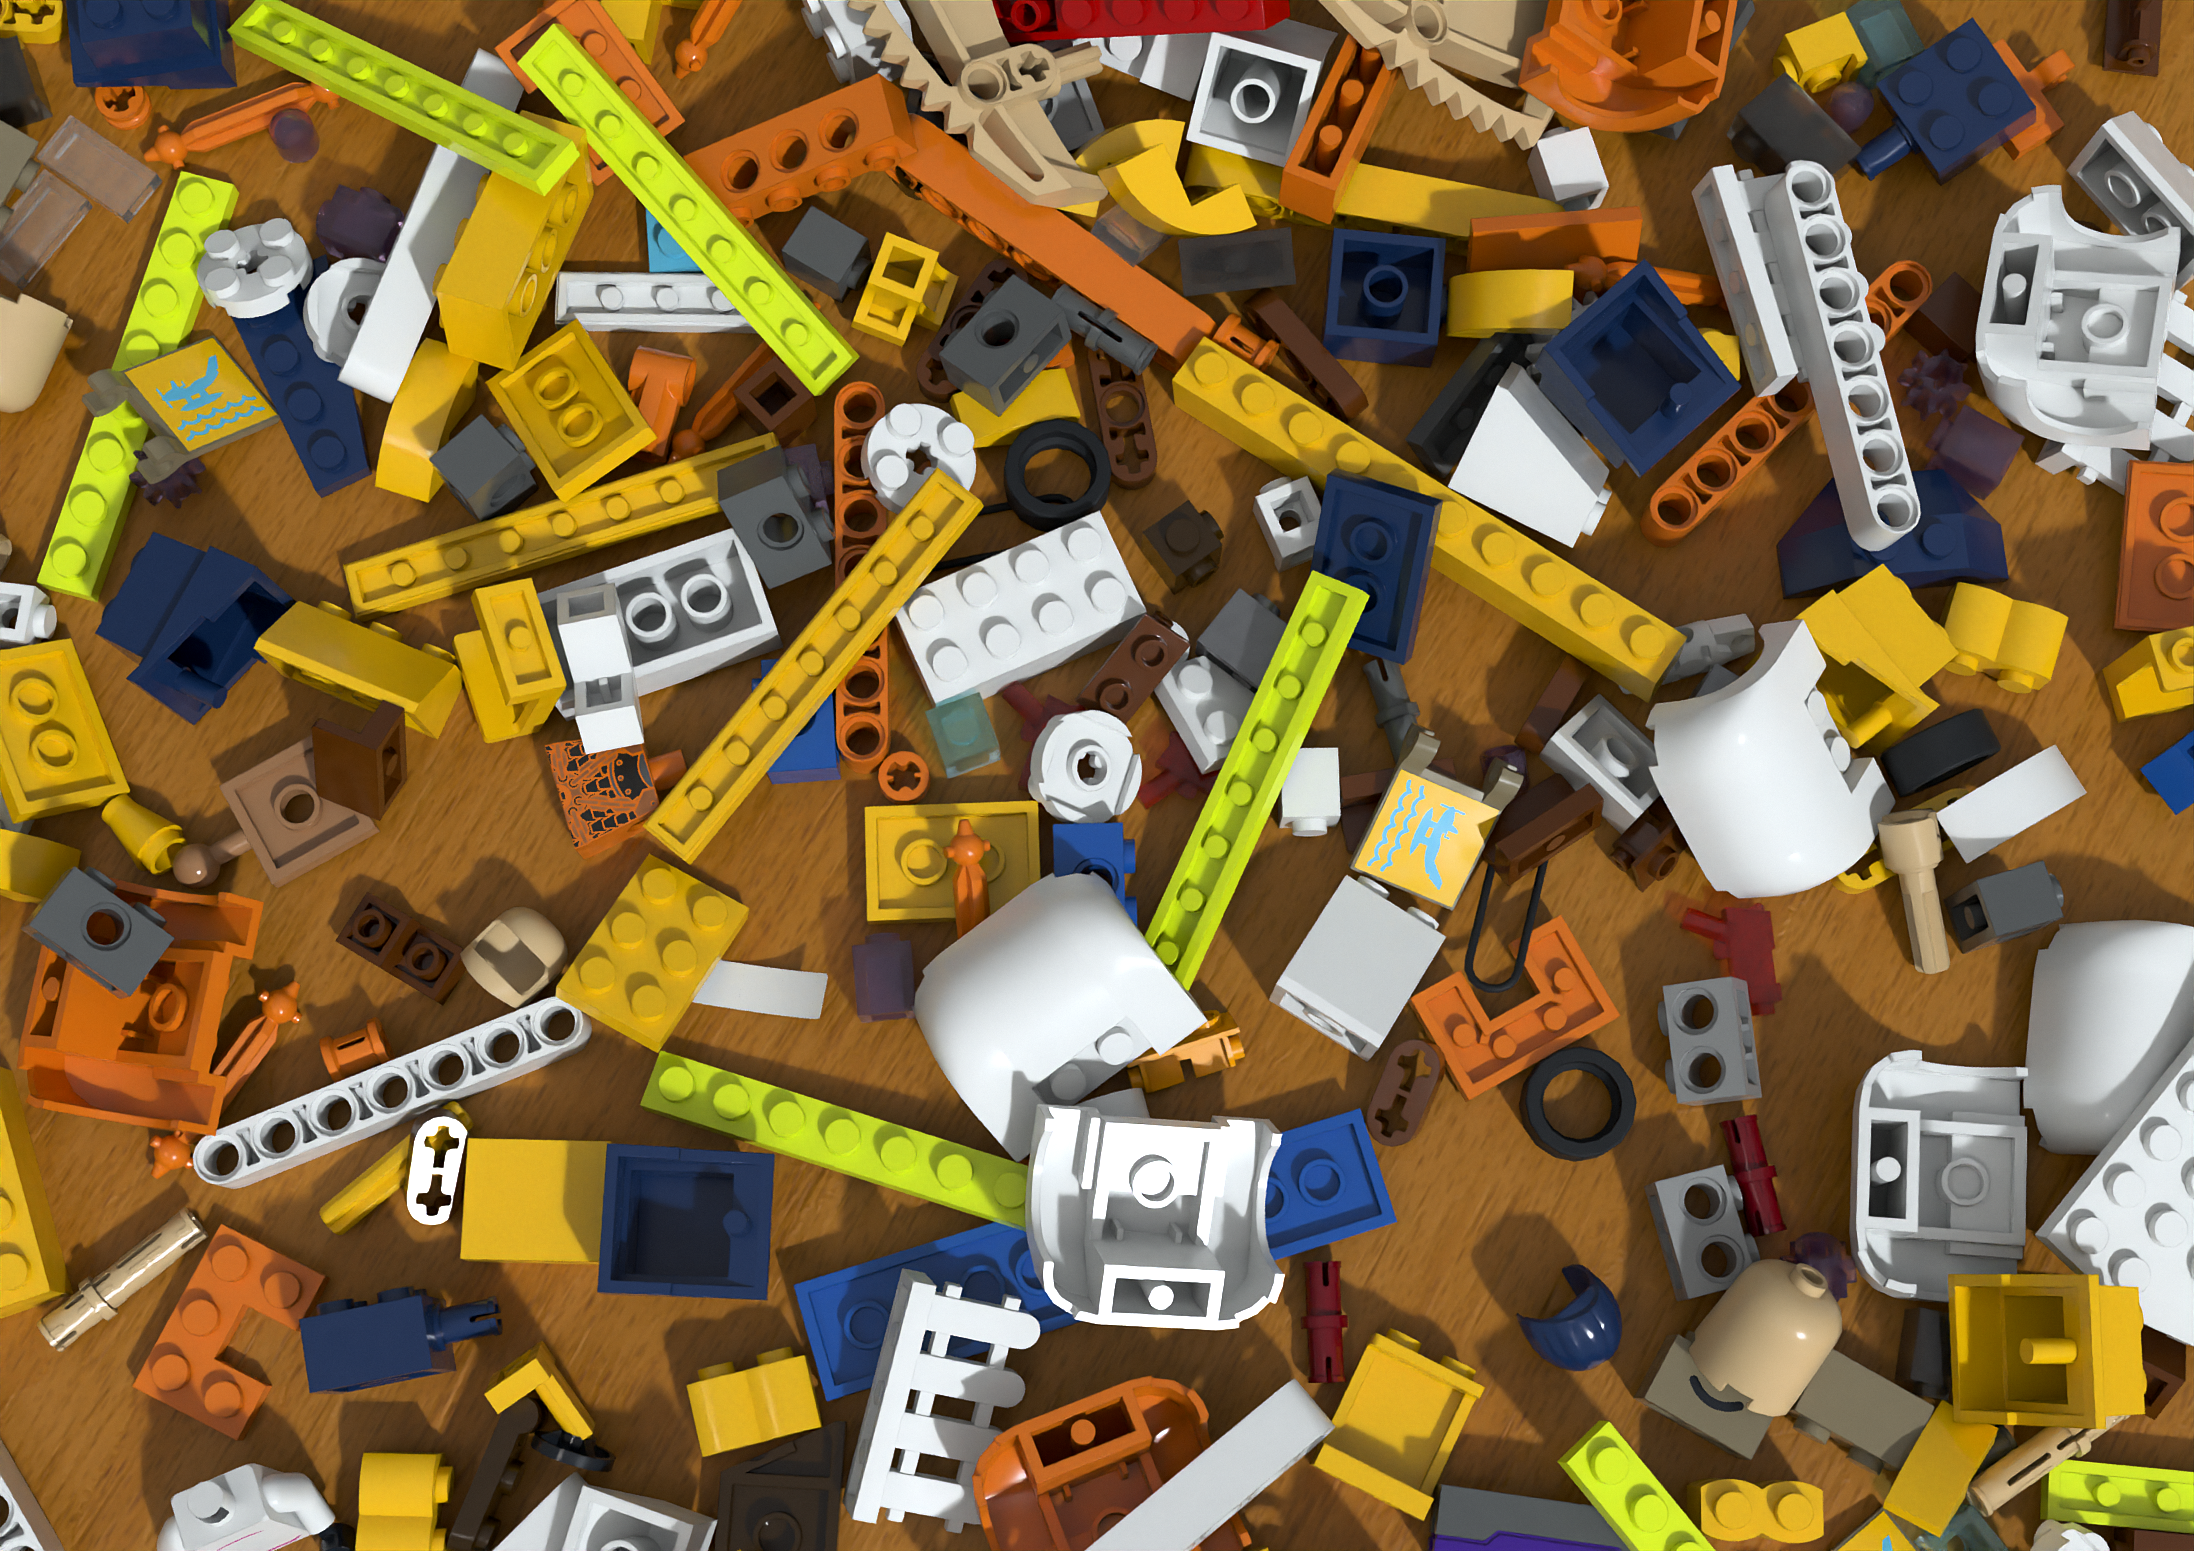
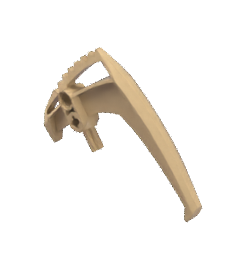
[847,0,1109,208]
[1318,0,1555,151]

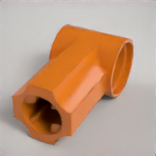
[628,345,697,464]

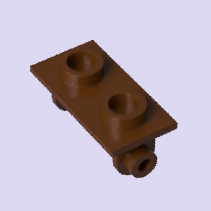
[2102,0,2163,77]
[1075,610,1191,725]
[1609,795,1688,893]

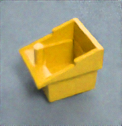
[1744,564,1959,756]
[1948,1274,2147,1429]

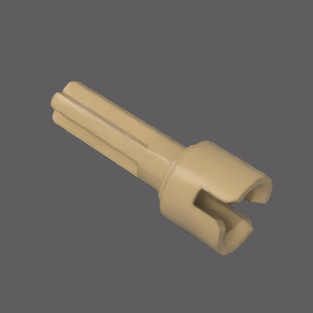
[1877,809,1950,974]

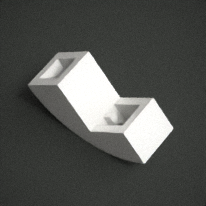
[557,583,644,754]
[1936,745,2087,864]

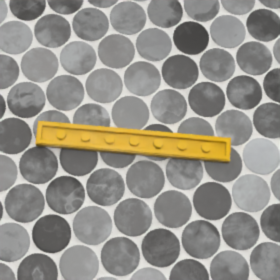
[343,432,779,622]
[643,467,984,865]

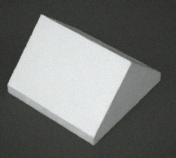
[1538,694,1661,835]

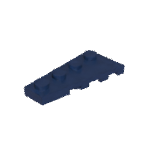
[231,254,372,498]

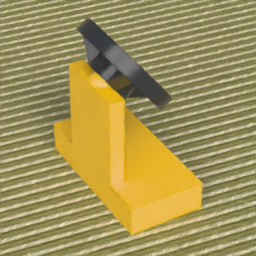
[484,1340,616,1472]

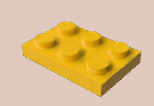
[485,318,658,504]
[0,638,130,824]
[865,801,1041,925]
[556,853,749,1053]

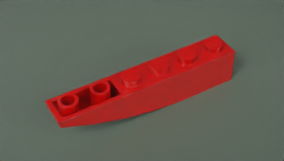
[992,0,1290,42]

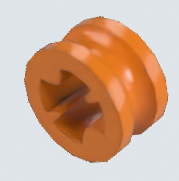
[94,86,152,131]
[878,751,931,806]

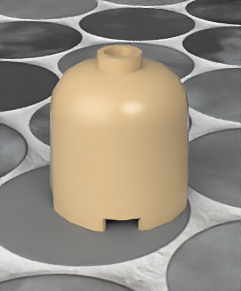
[0,293,73,413]
[1689,1259,1842,1417]

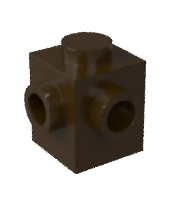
[1141,500,1224,595]

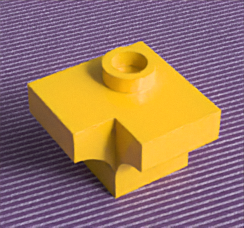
[850,232,959,347]

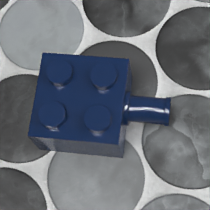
[1851,17,2036,186]
[1321,228,1448,368]
[299,1286,503,1394]

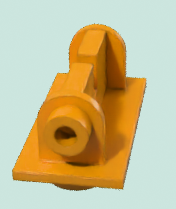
[1126,1010,1245,1094]

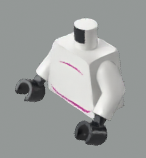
[156,1463,356,1551]

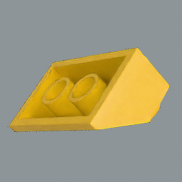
[254,601,464,740]

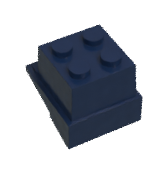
[66,0,237,89]
[1535,259,1742,478]
[95,532,296,725]
[597,1143,775,1300]

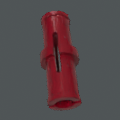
[1719,1114,1787,1238]
[1301,1261,1348,1383]

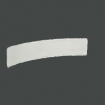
[692,960,828,1019]

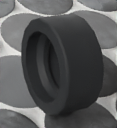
[1004,419,1112,532]
[1880,709,2001,797]
[1519,1046,1637,1162]

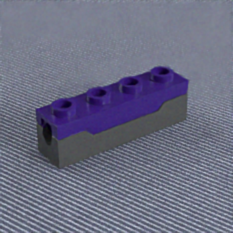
[1427,1484,1630,1551]

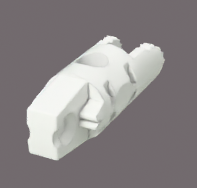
[1619,614,1755,694]

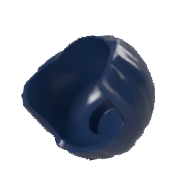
[1516,1264,1622,1371]

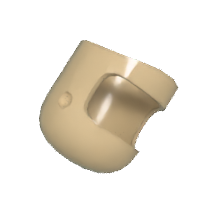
[460,907,568,1010]

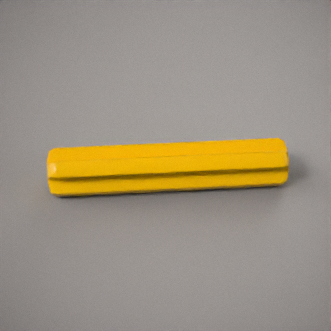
[319,1101,473,1236]

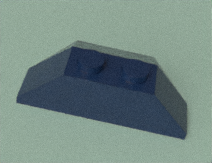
[1776,469,2009,599]

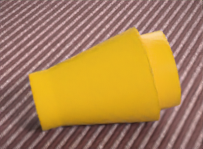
[101,794,188,875]

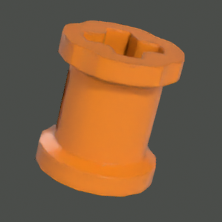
[1211,313,1280,373]
[319,1017,395,1083]

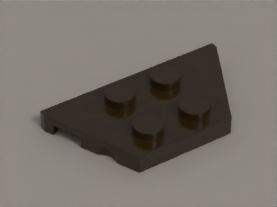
[715,1421,847,1551]

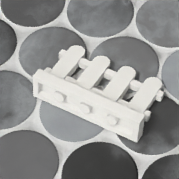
[1692,160,1885,398]
[2035,289,2194,495]
[842,1268,1040,1534]

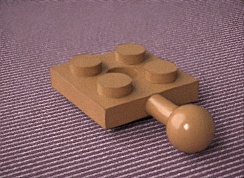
[172,735,380,889]

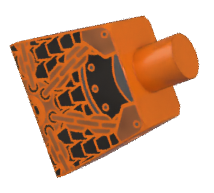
[545,739,689,859]

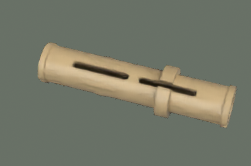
[37,1207,208,1352]
[1965,1415,2130,1517]

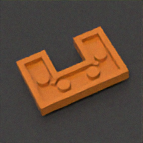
[494,0,687,186]
[1408,915,1620,1102]
[132,1224,330,1441]

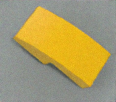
[949,368,1081,448]
[1883,1400,1999,1538]

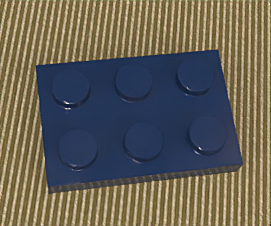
[1309,468,1443,665]

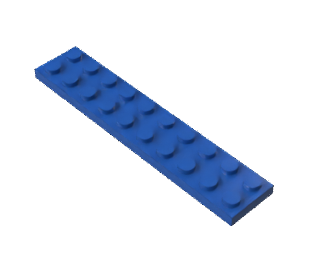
[793,1108,1397,1402]

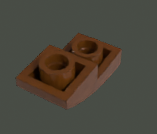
[336,892,466,1006]

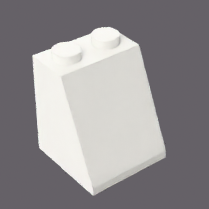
[1186,19,1338,167]
[1448,362,1612,548]
[1269,875,1446,1062]

